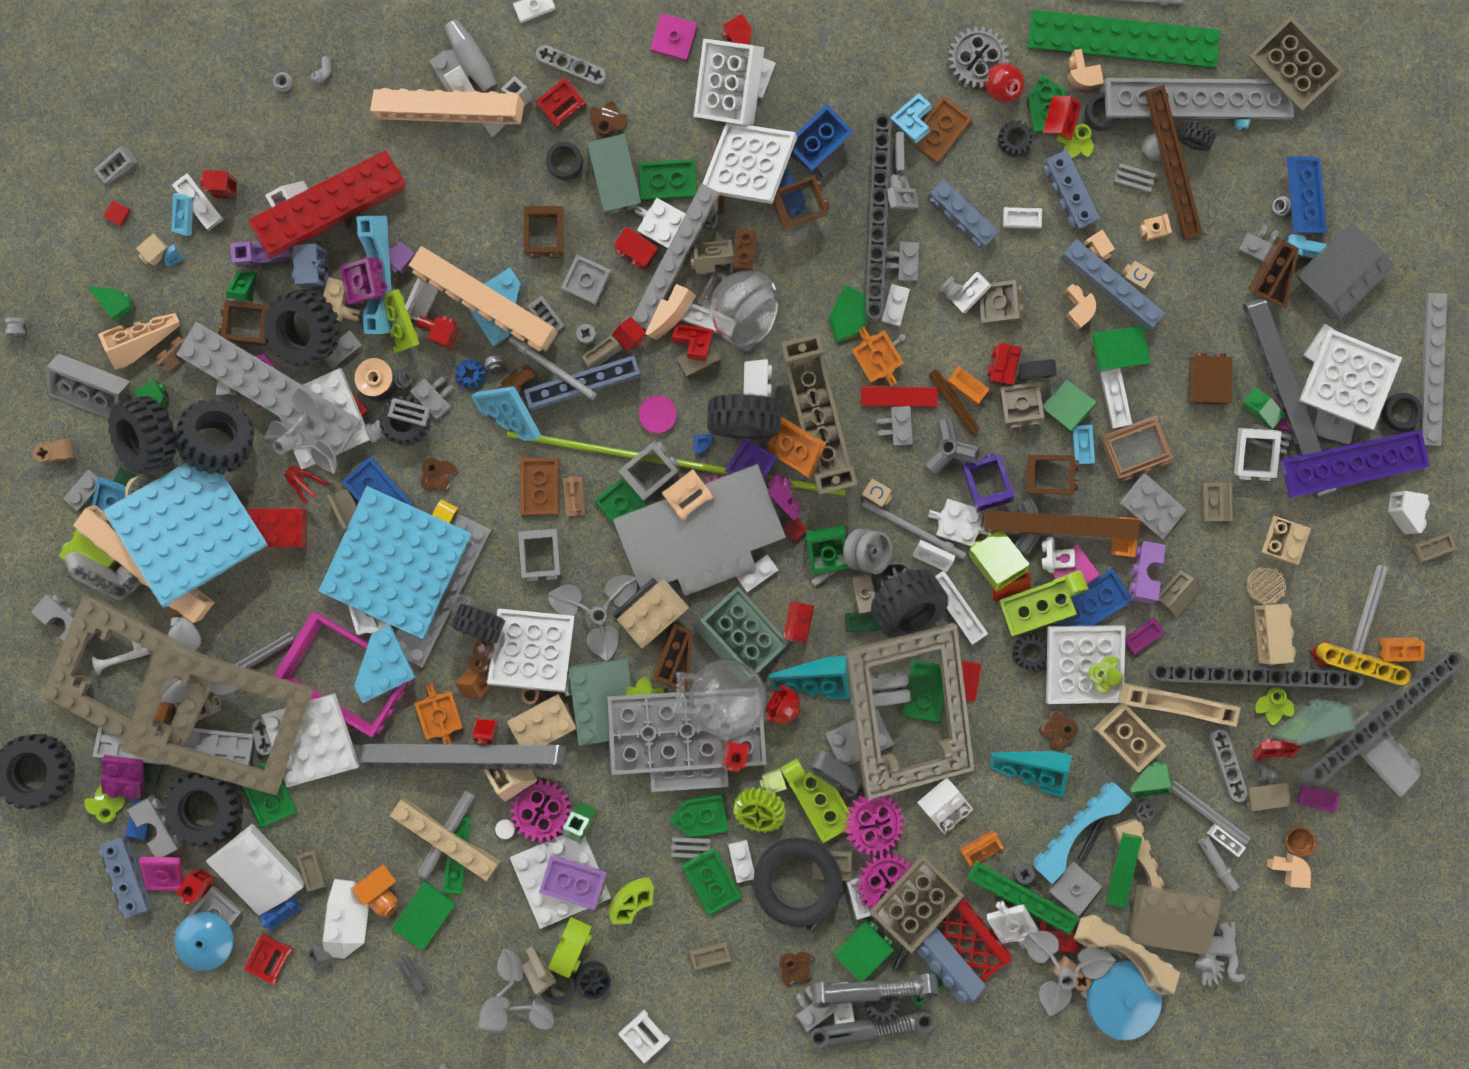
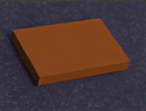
[907,95,973,164]
[520,457,559,515]

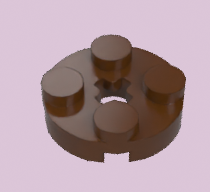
[498,364,535,392]

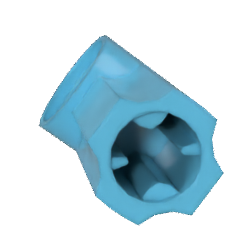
[1288,235,1326,259]

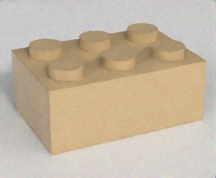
[617,579,689,648]
[1254,604,1296,664]
[507,693,576,745]
[1093,703,1166,773]

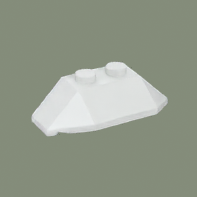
[323,879,369,959]

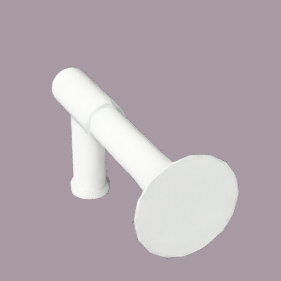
[92,641,150,676]

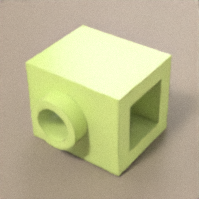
[759,768,786,793]

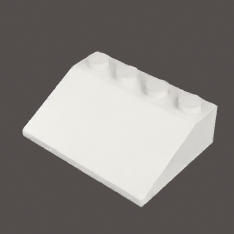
[693,39,764,125]
[206,824,304,915]

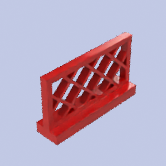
[940,897,1012,981]

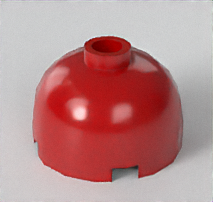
[985,63,1025,103]
[765,685,801,725]

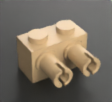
[323,277,365,323]

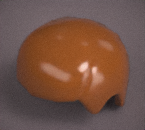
[1285,827,1317,857]

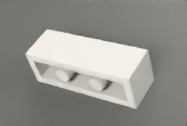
[1207,824,1246,857]

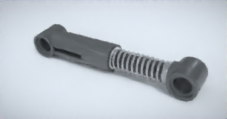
[811,974,939,1008]
[809,1009,935,1049]

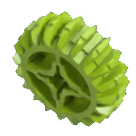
[733,787,786,834]

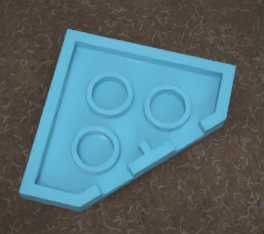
[468,268,521,347]
[471,386,541,441]
[354,625,416,703]

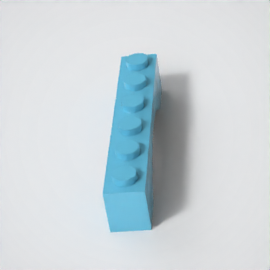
[357,216,392,334]
[1033,782,1132,884]

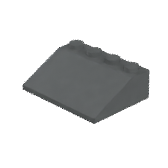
[1296,223,1395,319]

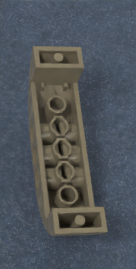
[781,334,857,495]

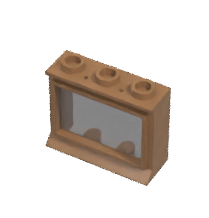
[1099,415,1174,481]

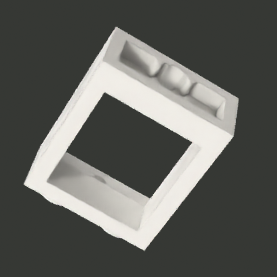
[1234,428,1281,481]

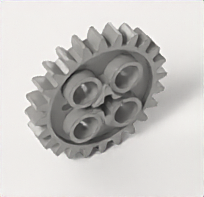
[947,26,1009,89]

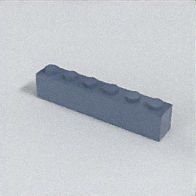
[1060,239,1165,331]
[524,356,641,411]

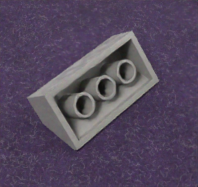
[47,354,130,419]
[1353,711,1421,797]

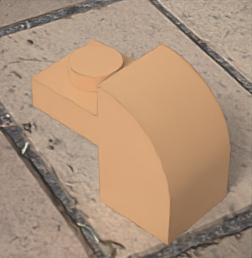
[1067,49,1104,91]
[1064,284,1096,330]
[1267,853,1311,888]

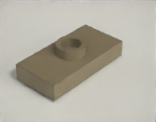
[582,335,622,369]
[1412,531,1457,563]
[852,574,875,616]
[296,849,327,892]
[689,941,732,971]

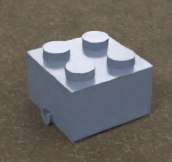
[291,244,331,289]

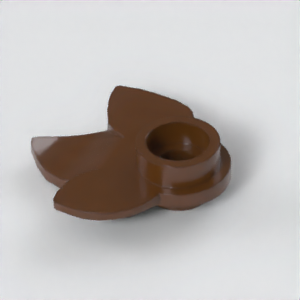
[590,101,628,138]
[420,458,458,492]
[468,639,494,674]
[1039,711,1078,749]
[779,951,814,987]

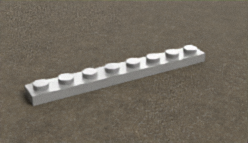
[632,183,720,330]
[1420,293,1447,446]

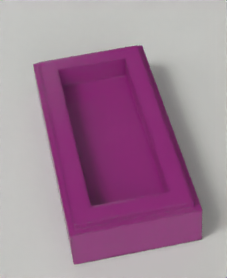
[1125,617,1165,655]
[1297,785,1340,813]

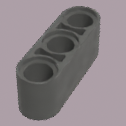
[810,751,863,797]

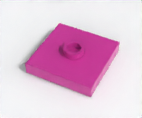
[650,13,698,61]
[1050,544,1100,584]
[139,857,184,891]

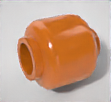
[368,888,398,917]

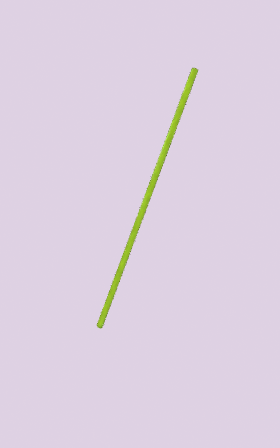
[507,430,846,496]

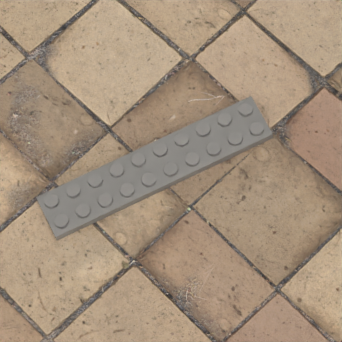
[1105,78,1294,119]
[176,322,362,454]

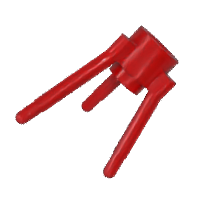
[284,465,330,504]

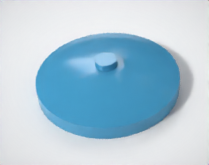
[1086,960,1162,1040]

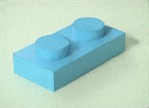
[171,193,193,236]
[1072,425,1095,464]

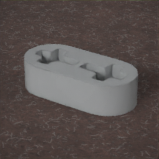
[252,718,272,755]

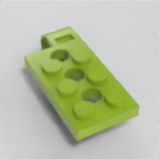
[999,571,1088,637]
[780,758,850,843]

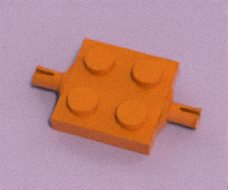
[852,327,904,387]
[414,683,464,744]

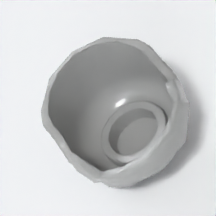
[1141,133,1162,163]

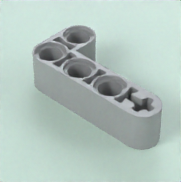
[64,552,141,600]

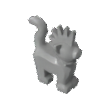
[1195,921,1245,986]

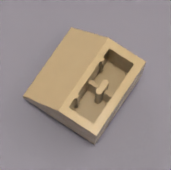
[1261,516,1311,565]
[483,769,538,802]

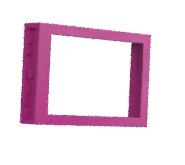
[274,611,415,737]

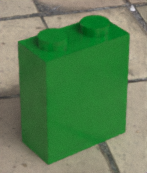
[833,919,894,982]

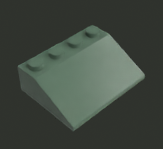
[693,586,790,684]
[569,659,631,745]
[1272,698,1355,745]

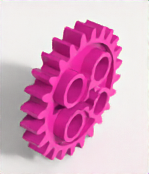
[509,779,573,843]
[843,795,905,856]
[856,852,911,910]

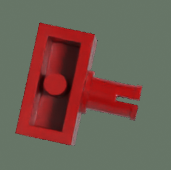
[416,316,460,350]

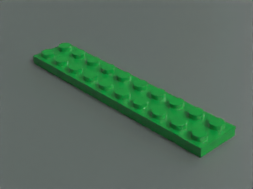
[1027,9,1220,69]

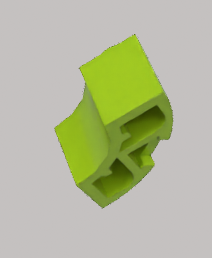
[608,877,654,924]
[548,917,592,978]

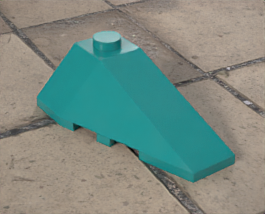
[769,656,851,700]
[990,751,1072,797]

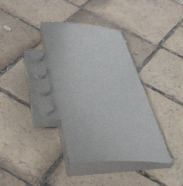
[613,464,786,596]
[607,687,766,792]

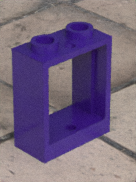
[962,454,1015,513]

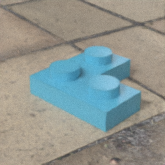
[890,93,932,143]

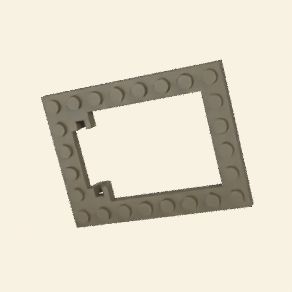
[42,593,213,767]
[845,623,974,800]
[122,642,313,795]

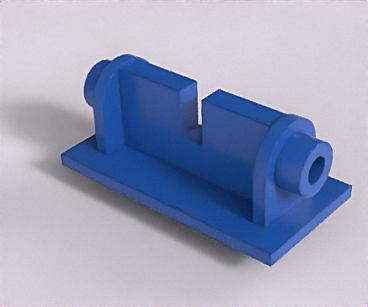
[260,896,302,931]

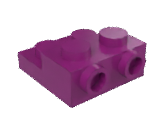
[340,258,387,305]
[768,474,800,520]
[100,754,146,800]

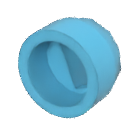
[1234,118,1250,131]

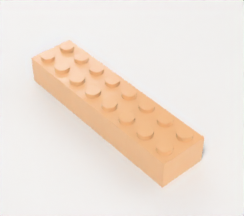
[409,246,558,352]

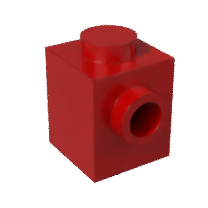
[612,317,646,351]

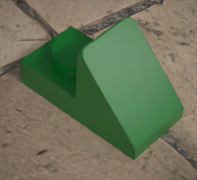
[226,270,257,302]

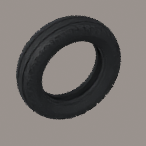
[753,837,842,927]

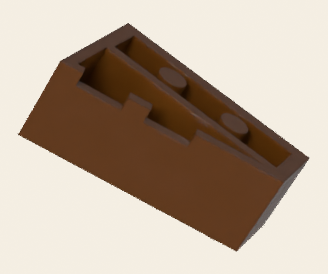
[1248,237,1299,308]
[651,623,692,692]

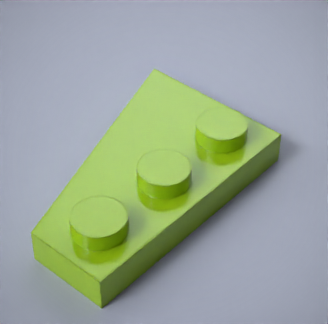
[383,289,419,353]

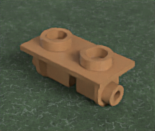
[156,335,186,372]
[563,477,585,516]

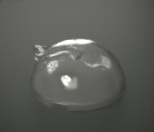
[696,267,778,347]
[672,660,766,738]

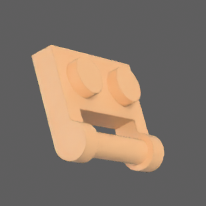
[662,470,714,521]

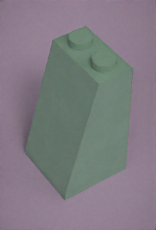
[587,134,641,214]

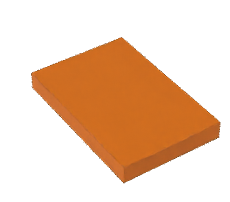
[766,417,826,478]

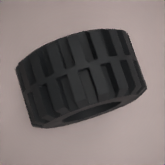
[379,396,431,446]
[451,604,505,643]

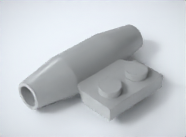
[429,20,497,93]

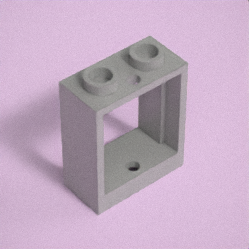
[618,440,680,500]
[518,529,562,581]

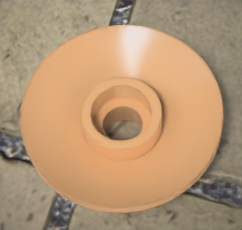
[355,358,393,396]

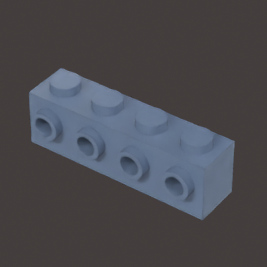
[1043,150,1100,232]
[928,179,999,249]
[99,836,153,918]
[915,927,986,1005]

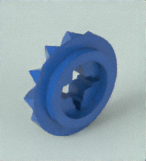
[455,359,486,390]

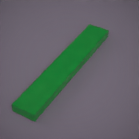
[967,861,1079,935]

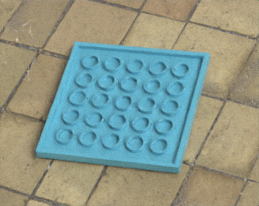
[103,463,268,608]
[319,486,472,639]

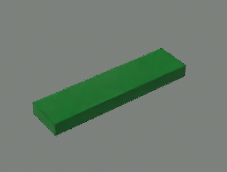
[443,816,471,895]
[1106,832,1142,909]

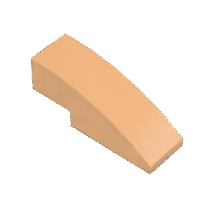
[645,284,696,340]

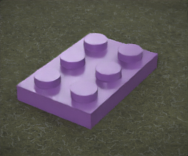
[539,854,607,910]

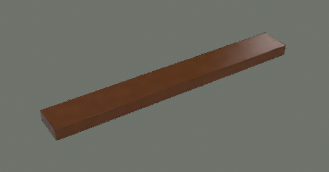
[1144,85,1203,240]
[983,510,1140,539]

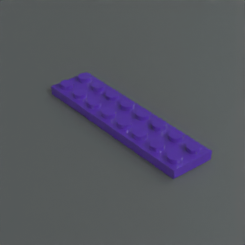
[1280,430,1430,498]

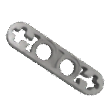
[536,45,606,86]
[1210,729,1248,802]

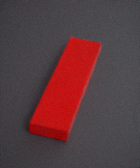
[861,386,938,407]

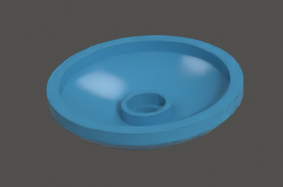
[174,912,234,971]

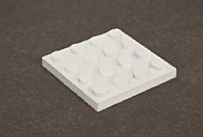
[703,122,797,204]
[1299,329,1402,430]
[280,369,370,469]
[487,609,575,692]
[1046,625,1125,704]
[262,693,359,787]
[510,834,611,929]

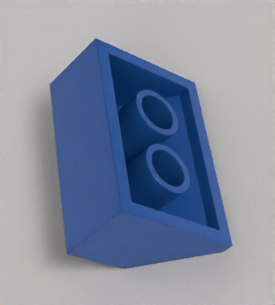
[791,104,854,172]

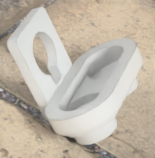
[1042,536,1075,573]

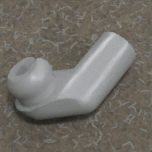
[311,56,331,83]

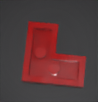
[672,324,713,362]

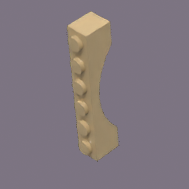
[1118,682,1241,727]
[390,798,500,881]
[1112,818,1165,888]
[1074,915,1180,995]

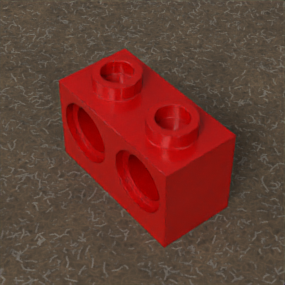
[200,170,237,199]

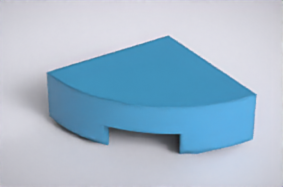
[163,245,184,267]

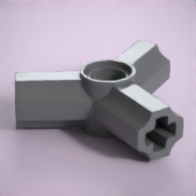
[924,419,980,475]
[1014,498,1066,556]

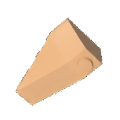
[98,313,181,370]

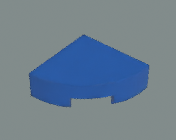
[693,434,712,455]

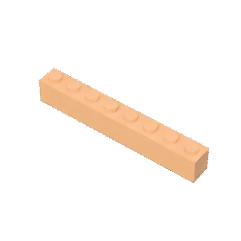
[370,88,524,124]
[73,505,214,623]

